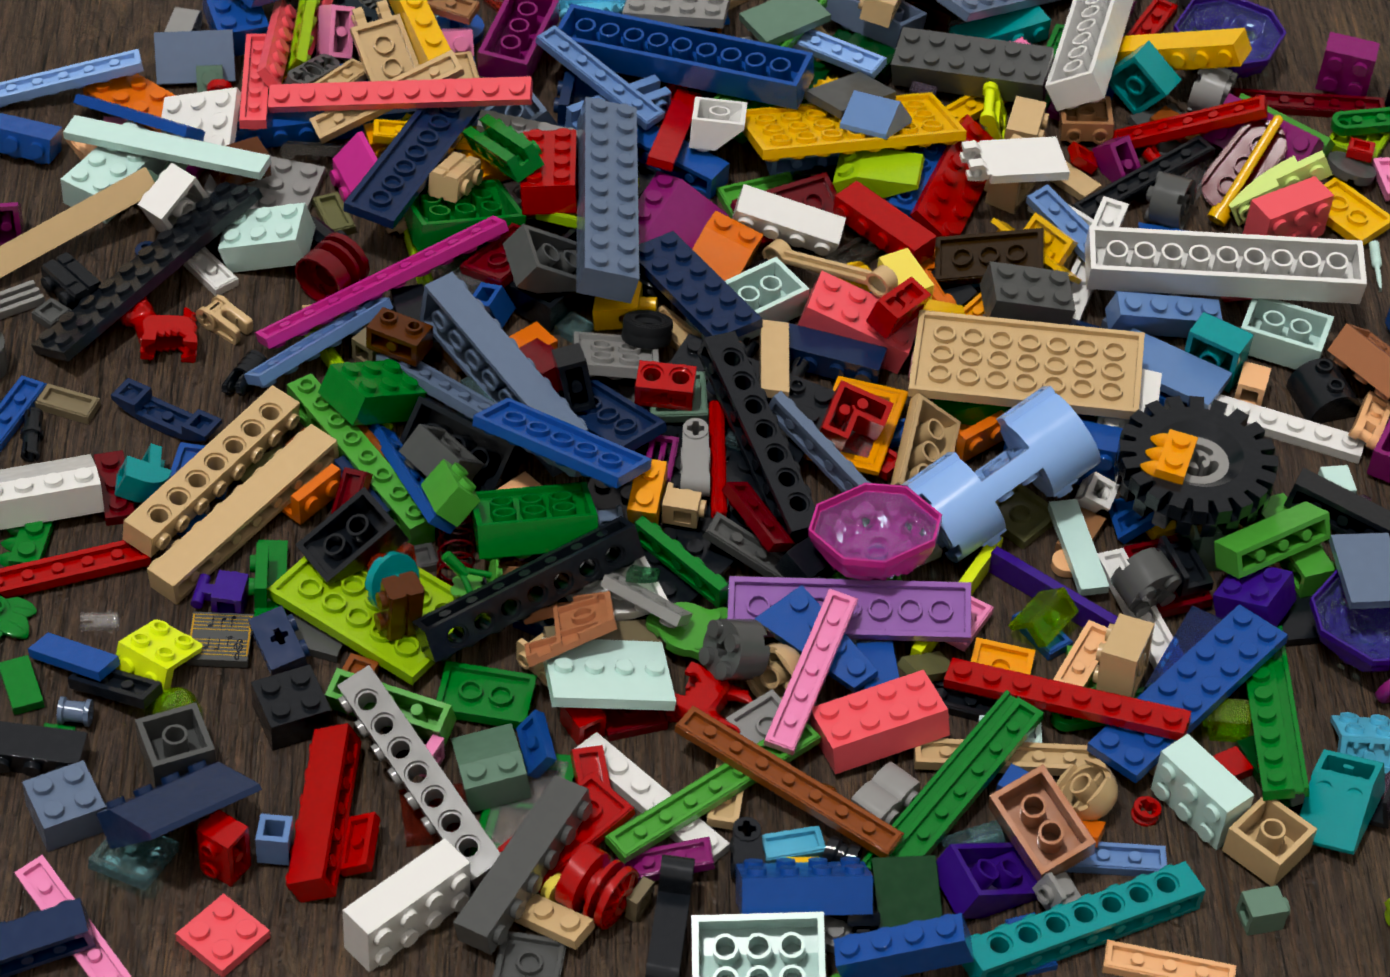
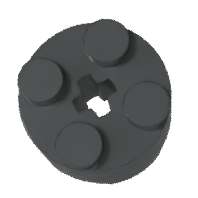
[1144,171,1197,230]
[1111,547,1182,617]
[699,619,770,681]

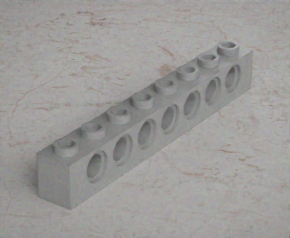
[337,665,500,890]

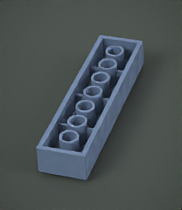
[420,271,588,477]

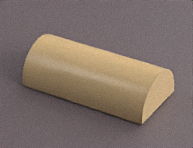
[890,393,961,485]

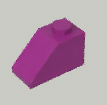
[1092,135,1141,183]
[0,202,24,246]

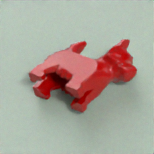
[120,297,198,363]
[665,661,753,734]

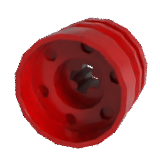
[554,843,639,930]

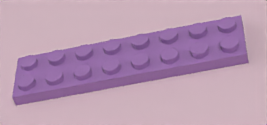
[727,576,971,643]

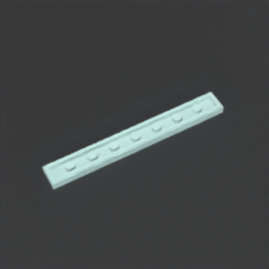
[63,115,272,180]

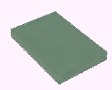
[739,0,831,45]

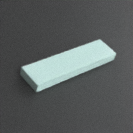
[1048,499,1110,596]

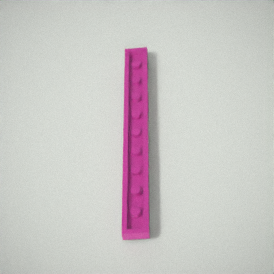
[255,215,509,349]

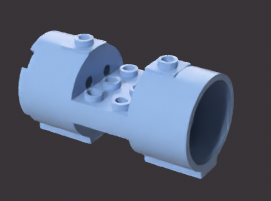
[901,386,1101,563]

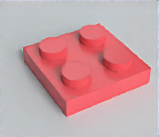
[176,893,270,977]

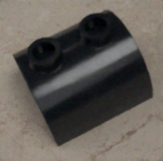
[1286,358,1361,424]

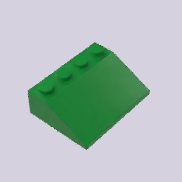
[404,179,526,252]
[471,482,598,561]

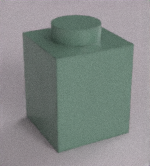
[1236,885,1290,936]

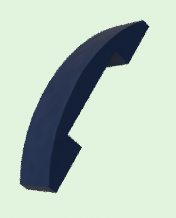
[111,378,222,442]

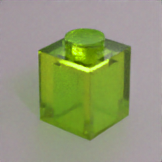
[1203,699,1251,742]

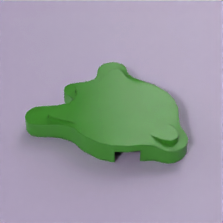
[645,602,728,667]

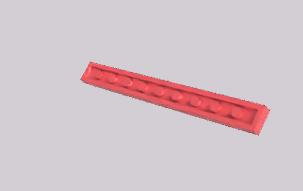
[268,76,533,113]

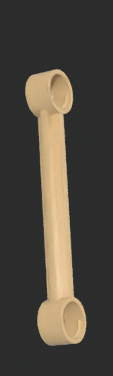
[762,239,898,297]

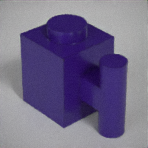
[190,570,249,614]

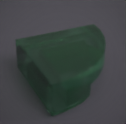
[626,565,661,583]

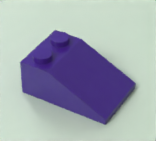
[936,842,1037,919]

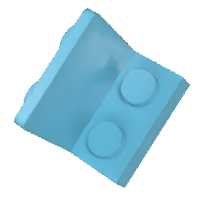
[1330,712,1390,774]

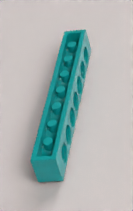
[962,861,1206,977]

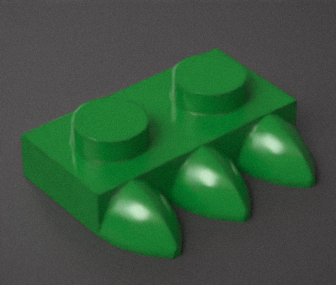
[0,521,54,567]

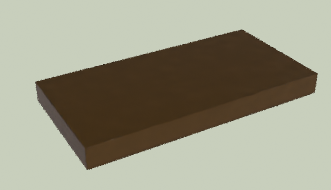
[935,228,1045,286]

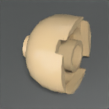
[746,643,801,699]
[1056,758,1118,821]

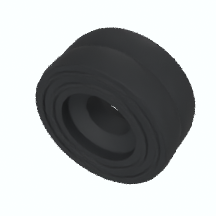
[621,310,673,349]

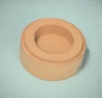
[1051,549,1072,578]

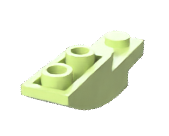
[1229,150,1333,226]

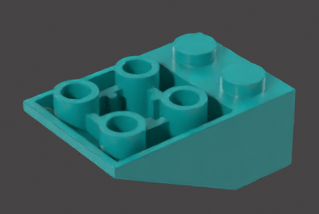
[1300,749,1386,855]

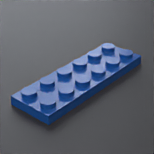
[472,398,652,488]

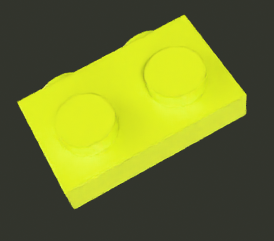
[116,620,203,699]

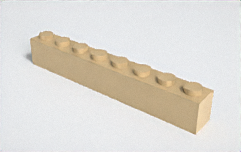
[147,424,339,605]

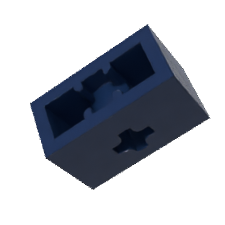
[248,605,311,676]

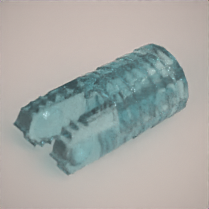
[941,820,1005,849]

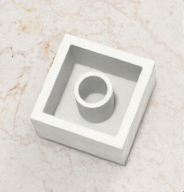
[137,162,209,232]

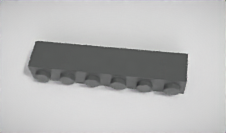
[453,775,593,955]

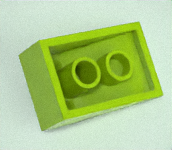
[833,149,925,198]

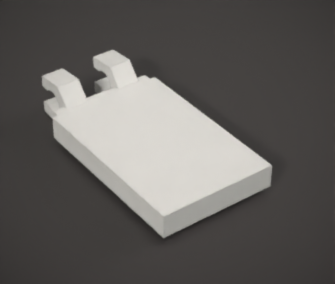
[959,136,1070,184]

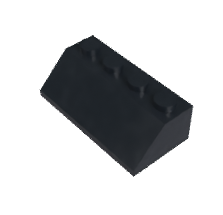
[400,396,526,491]

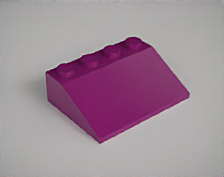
[638,171,729,249]

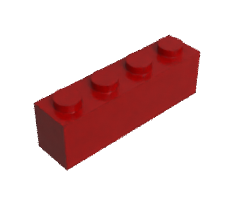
[833,181,937,265]

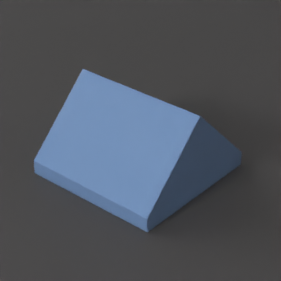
[840,90,912,140]

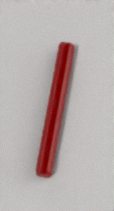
[709,400,727,518]

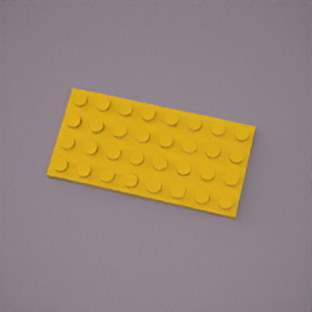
[742,92,966,162]

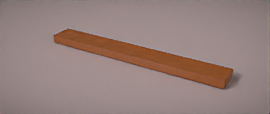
[674,706,904,857]

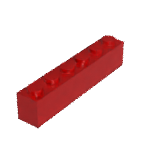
[285,723,362,903]

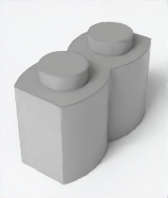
[851,761,920,825]

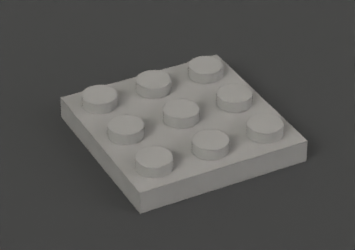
[573,331,659,380]

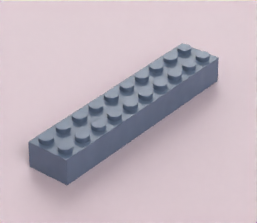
[576,96,639,304]

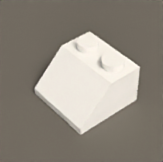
[689,96,747,152]

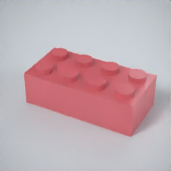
[798,271,918,374]
[810,669,950,775]

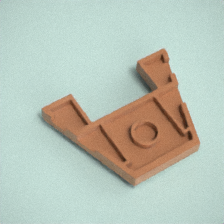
[524,591,617,667]

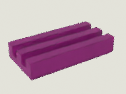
[646,435,680,488]

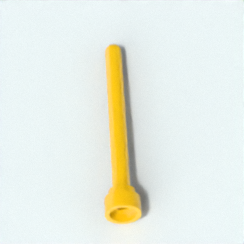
[1207,115,1283,227]

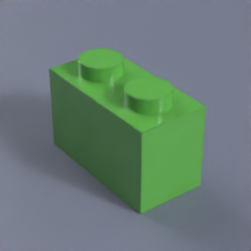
[421,459,480,527]

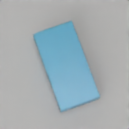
[762,825,826,863]

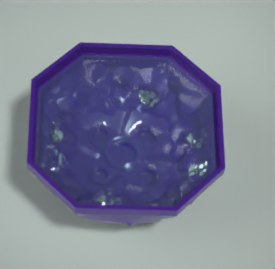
[1173,0,1287,78]
[1310,569,1390,672]

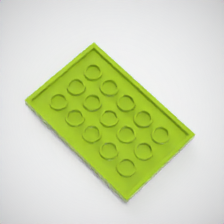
[267,556,480,685]

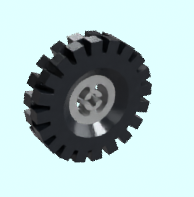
[1114,396,1278,537]

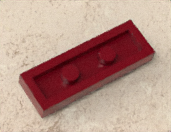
[94,450,134,526]
[721,482,794,552]

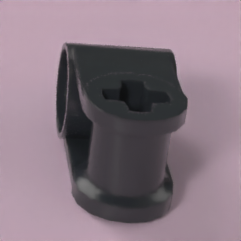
[730,817,766,879]

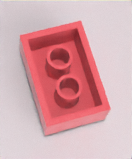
[1243,176,1334,238]

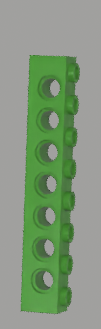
[287,373,435,547]

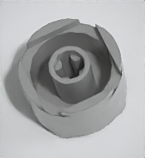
[1187,68,1238,112]

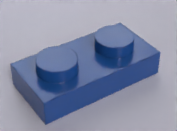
[516,709,557,779]

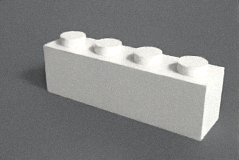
[732,184,846,257]

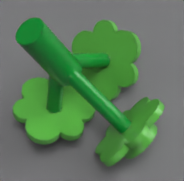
[441,551,503,615]

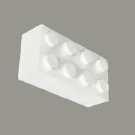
[343,838,470,972]

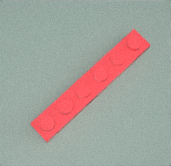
[257,0,297,88]
[239,33,269,130]

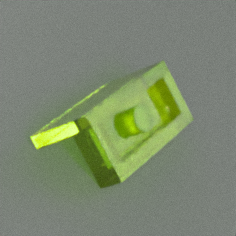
[1008,587,1079,648]

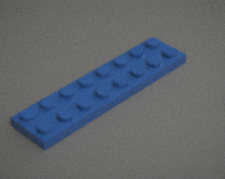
[1087,604,1288,783]

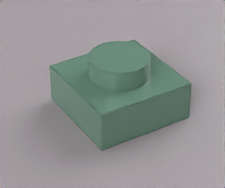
[196,65,223,92]

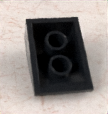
[295,487,409,585]

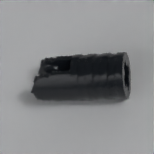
[221,350,267,396]

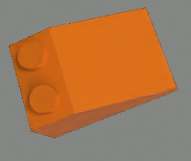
[692,210,763,281]

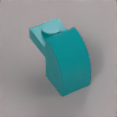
[115,443,172,503]

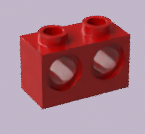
[866,276,931,339]
[635,360,697,411]

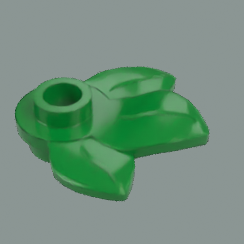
[0,596,37,640]

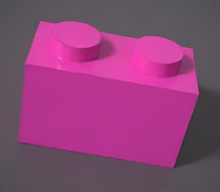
[330,131,378,202]

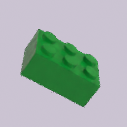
[318,359,427,426]

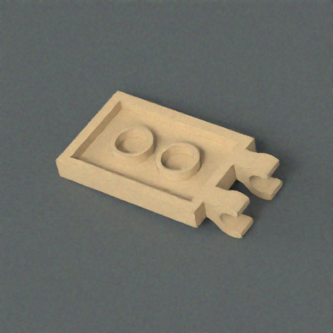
[350,0,419,81]

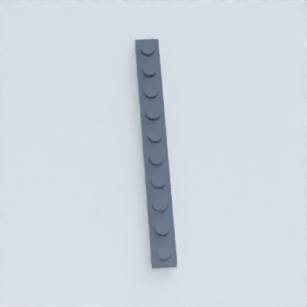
[376,353,582,477]

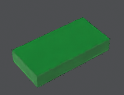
[0,655,44,715]

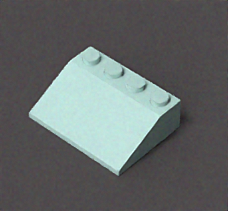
[692,912,826,977]

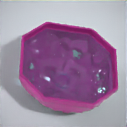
[808,483,942,581]

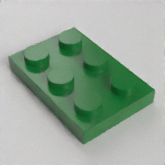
[436,661,537,729]

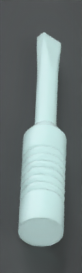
[1368,240,1382,292]

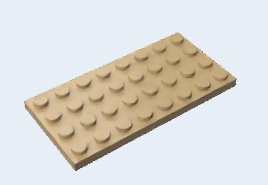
[908,310,1145,419]

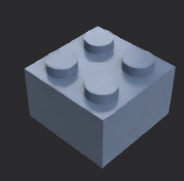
[22,760,106,852]

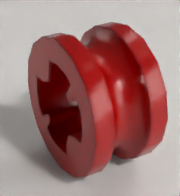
[1131,796,1162,827]

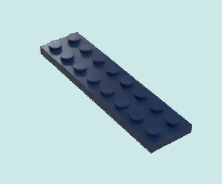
[343,106,485,229]

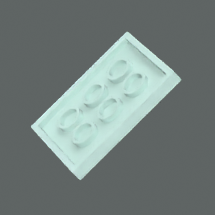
[542,637,676,711]

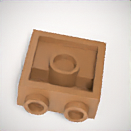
[1059,96,1114,145]

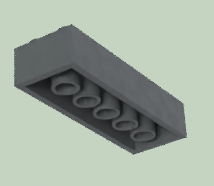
[891,27,1054,102]

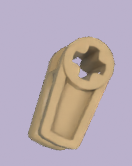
[196,295,253,345]

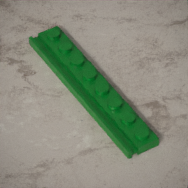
[1245,626,1310,801]
[862,690,1044,871]

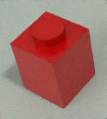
[560,707,606,746]

